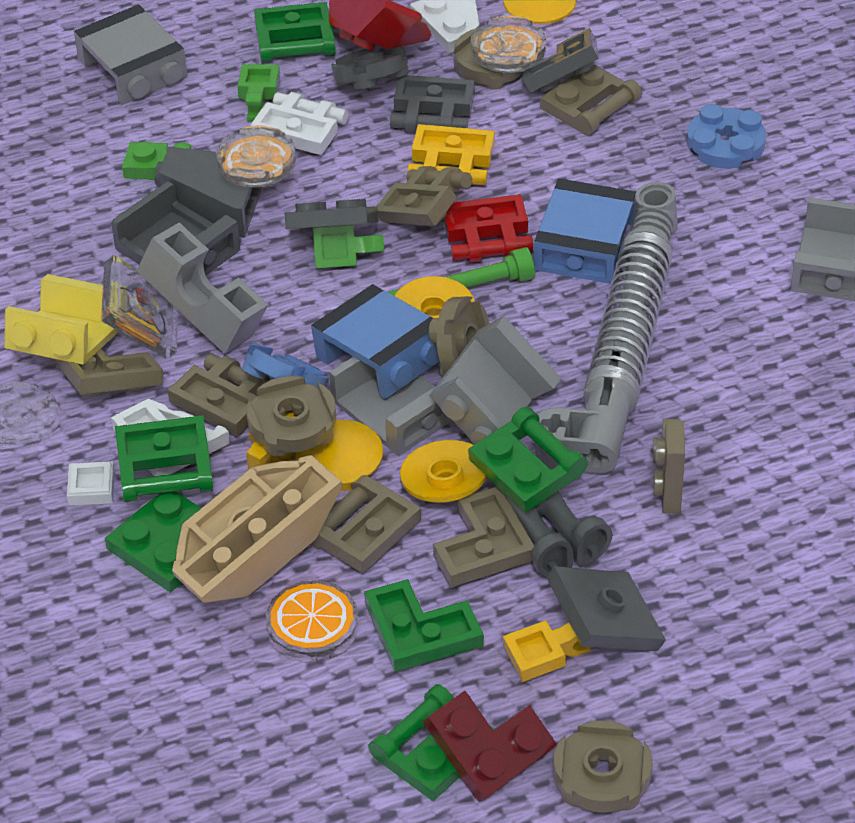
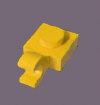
[503,620,591,682]

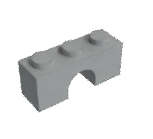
[137,222,268,354]

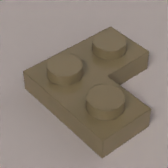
[53,349,163,397]
[653,419,685,514]
[433,486,534,588]

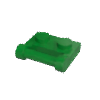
[254,1,336,63]
[468,406,588,513]
[115,415,213,502]
[368,684,494,802]

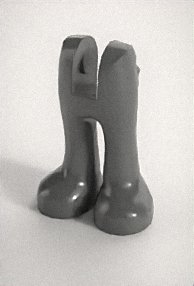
[501,490,613,577]

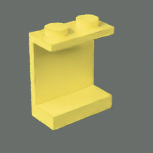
[4,274,125,365]

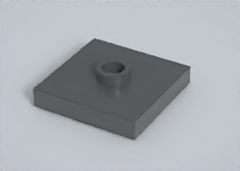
[547,566,666,651]

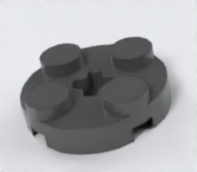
[331,46,409,89]

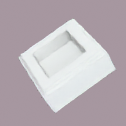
[67,461,115,506]

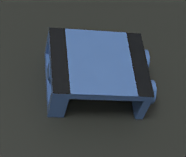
[534,178,637,284]
[311,284,439,399]

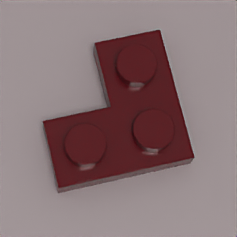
[422,690,557,802]

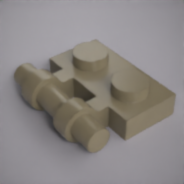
[377,166,472,226]
[168,353,270,436]

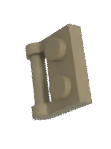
[540,65,642,136]
[310,475,421,574]

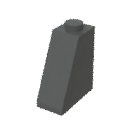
[155,147,264,238]

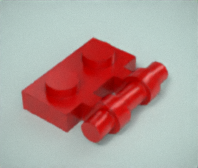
[443,194,534,263]

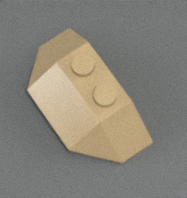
[172,455,343,603]

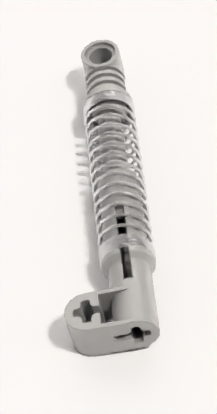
[534,182,678,473]

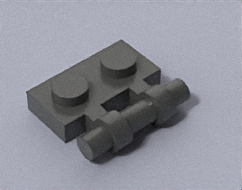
[390,75,475,133]

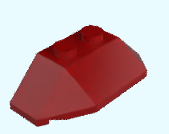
[329,0,432,51]

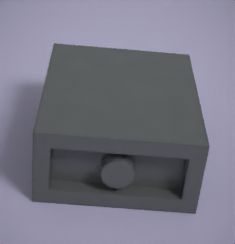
[111,181,241,275]

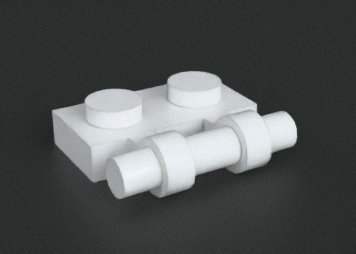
[250,92,349,155]

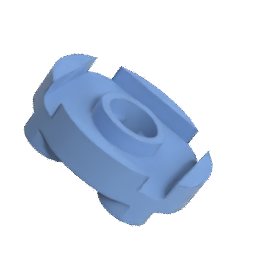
[687,104,766,169]
[241,343,330,388]

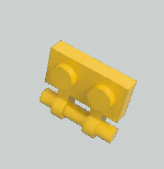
[407,124,495,188]

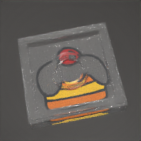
[101,255,178,359]

